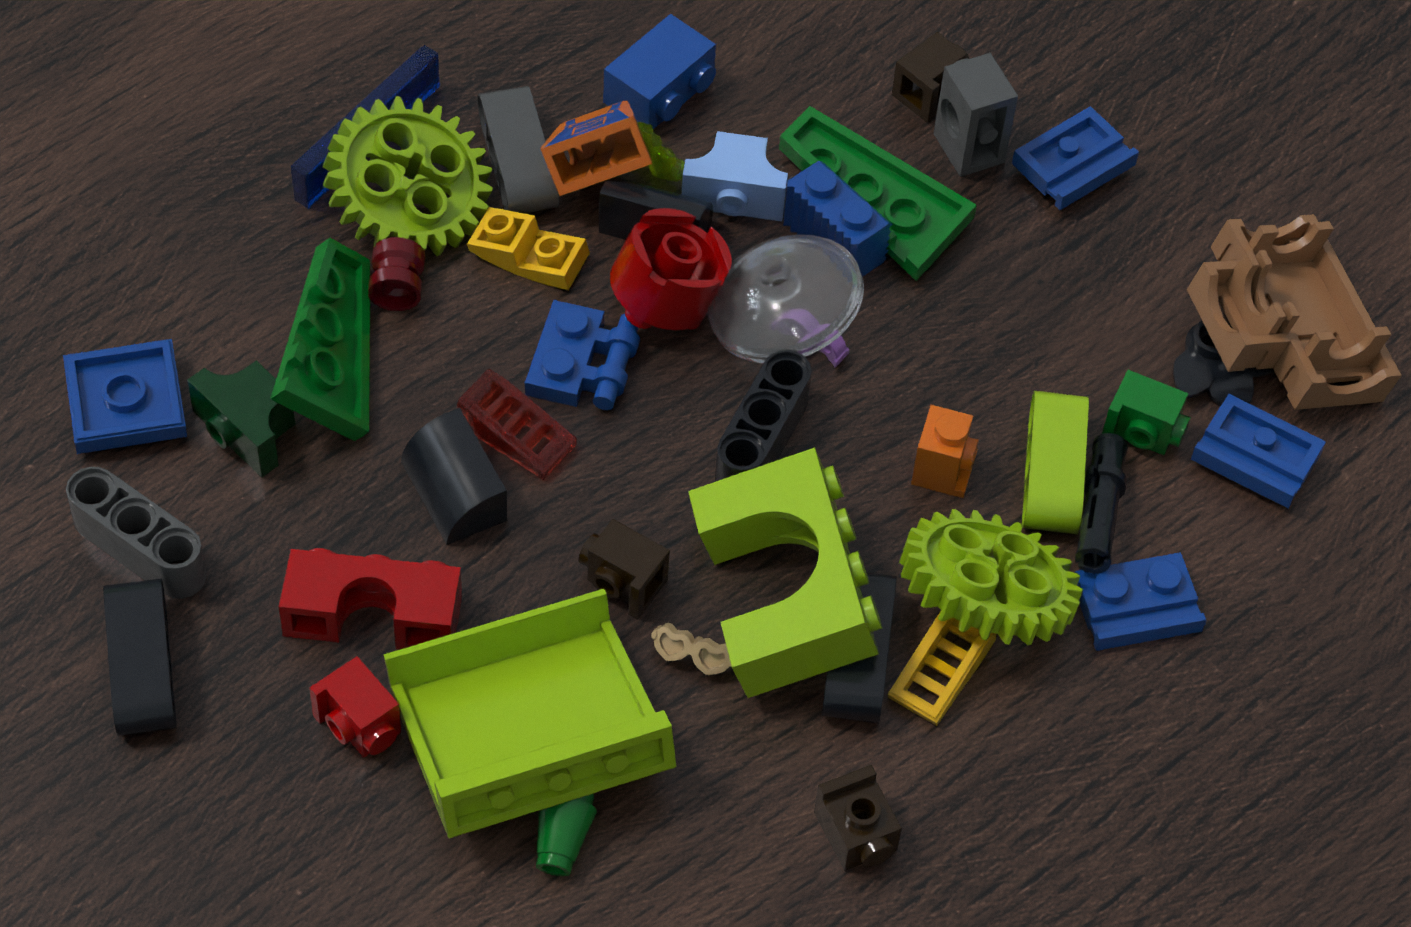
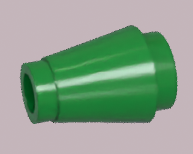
[536,794,597,876]

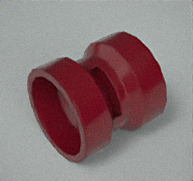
[368,237,425,311]

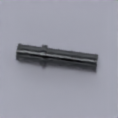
[1075,433,1128,574]

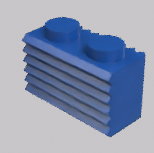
[783,161,892,283]

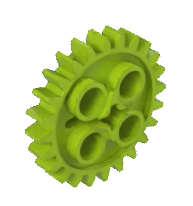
[323,96,493,256]
[899,509,1083,645]

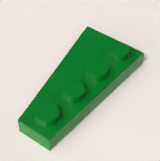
[779,106,977,281]
[270,238,370,441]

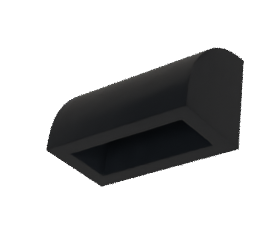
[599,177,713,240]
[401,408,507,545]

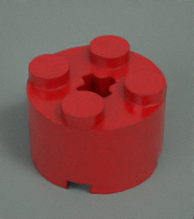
[610,208,732,330]

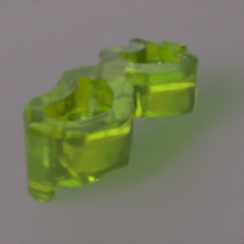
[637,122,685,182]

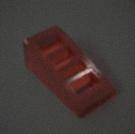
[457,369,577,480]

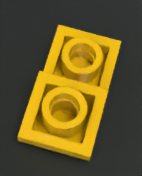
[467,207,590,290]

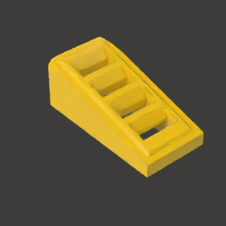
[887,611,996,726]

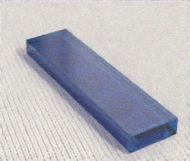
[291,45,440,209]

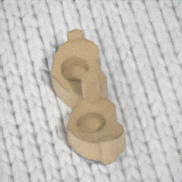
[651,623,731,675]

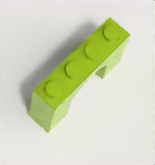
[688,447,882,698]

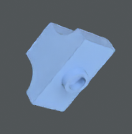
[681,131,788,221]

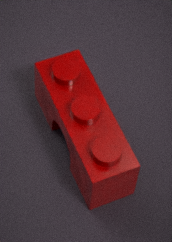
[279,548,462,649]

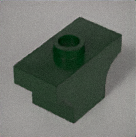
[187,360,295,478]

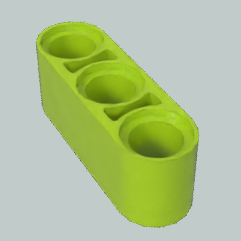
[1022,391,1089,535]

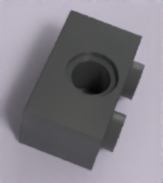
[933,53,1018,177]

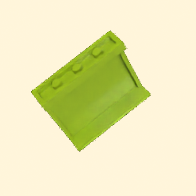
[383,589,677,839]

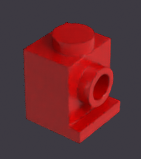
[309,656,401,758]

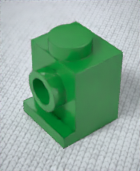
[1102,370,1191,456]

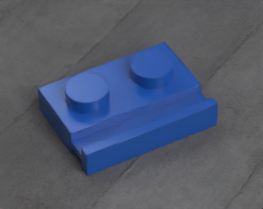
[1012,106,1139,210]
[1191,394,1326,509]
[1075,552,1206,651]

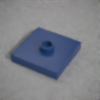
[63,339,187,454]

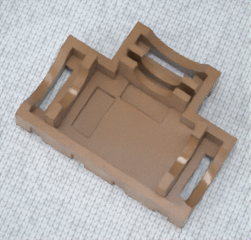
[1187,214,1402,410]

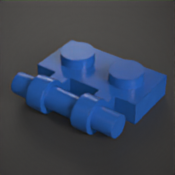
[525,300,640,410]

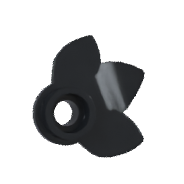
[1172,320,1275,406]

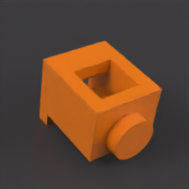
[911,405,979,498]

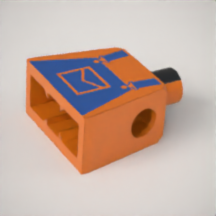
[541,100,652,196]

